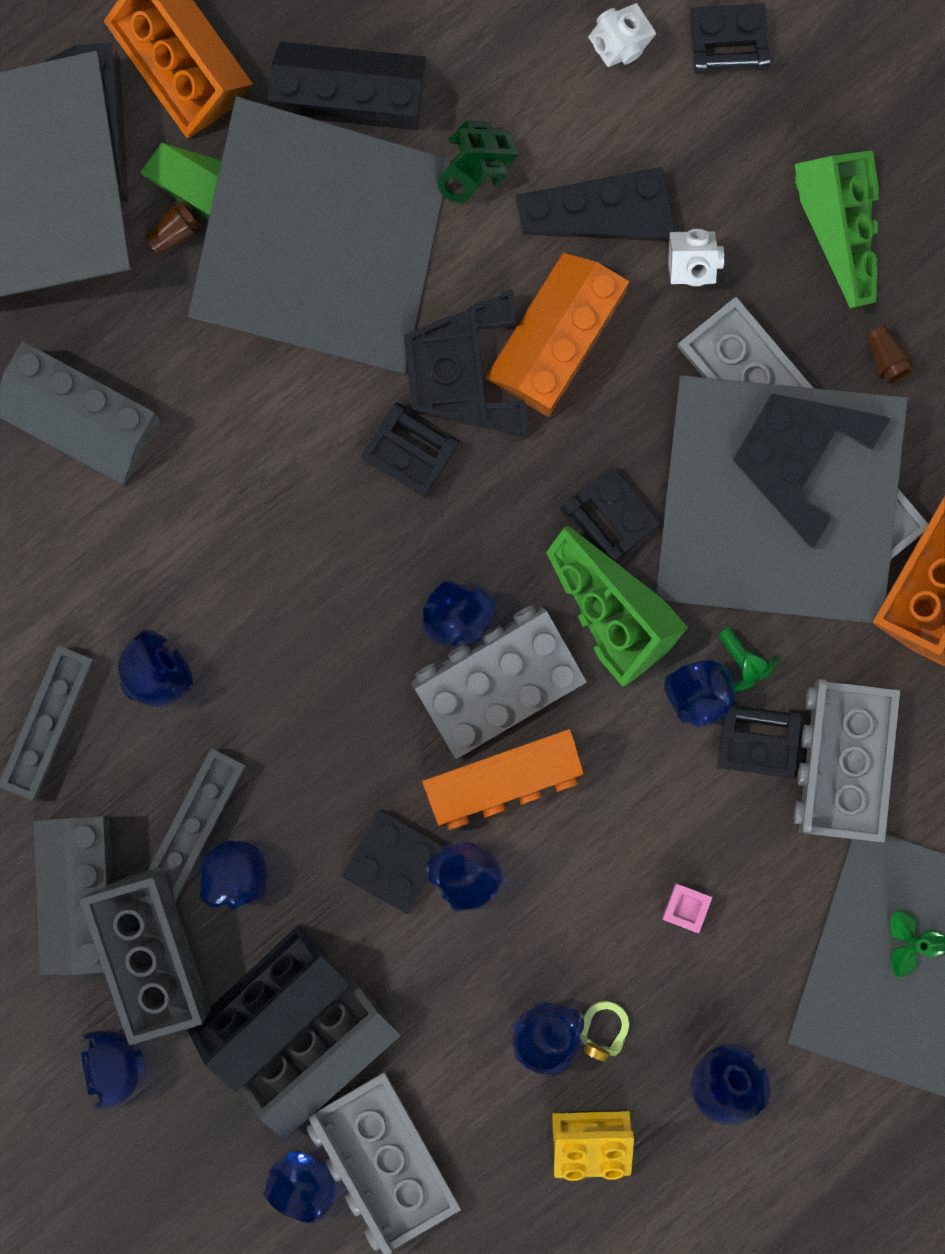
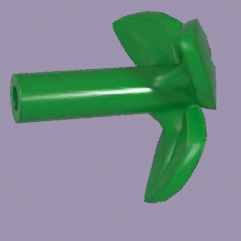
[719,628,779,692]
[889,910,945,978]

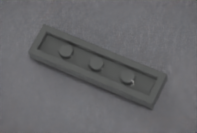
[0,645,95,801]
[148,748,246,902]

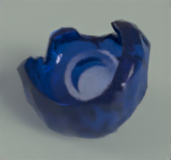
[421,580,496,647]
[664,660,735,727]
[198,841,267,909]
[426,842,503,912]
[511,1002,584,1076]
[263,1150,335,1224]

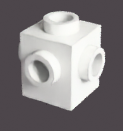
[588,3,656,67]
[668,229,724,286]

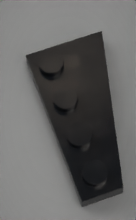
[516,167,675,242]

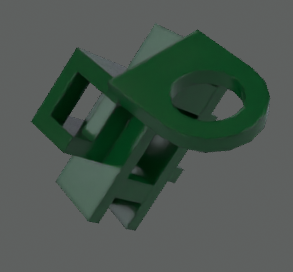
[438,120,518,203]

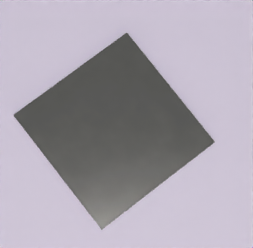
[0,51,131,297]
[187,97,450,374]
[656,375,908,623]
[787,834,945,1097]

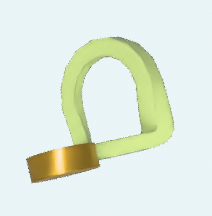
[576,1000,629,1062]

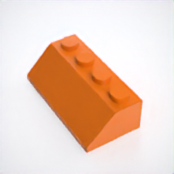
[103,0,253,138]
[485,252,629,417]
[873,496,945,667]
[422,729,584,831]

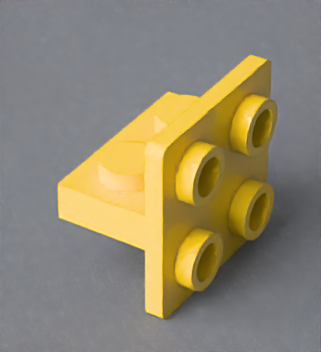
[552,1111,634,1181]

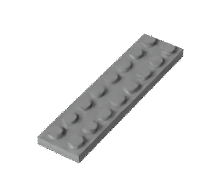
[677,297,928,560]

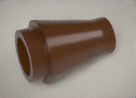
[145,202,202,255]
[866,325,914,384]

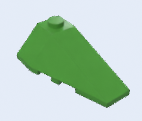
[140,143,221,221]
[794,150,879,308]
[546,526,688,687]

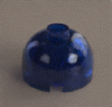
[118,630,193,707]
[80,1030,145,1111]
[690,1043,771,1126]

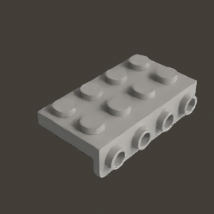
[411,605,587,759]
[793,679,900,843]
[307,1071,461,1254]

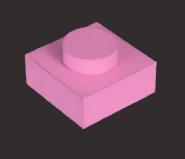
[662,883,712,933]

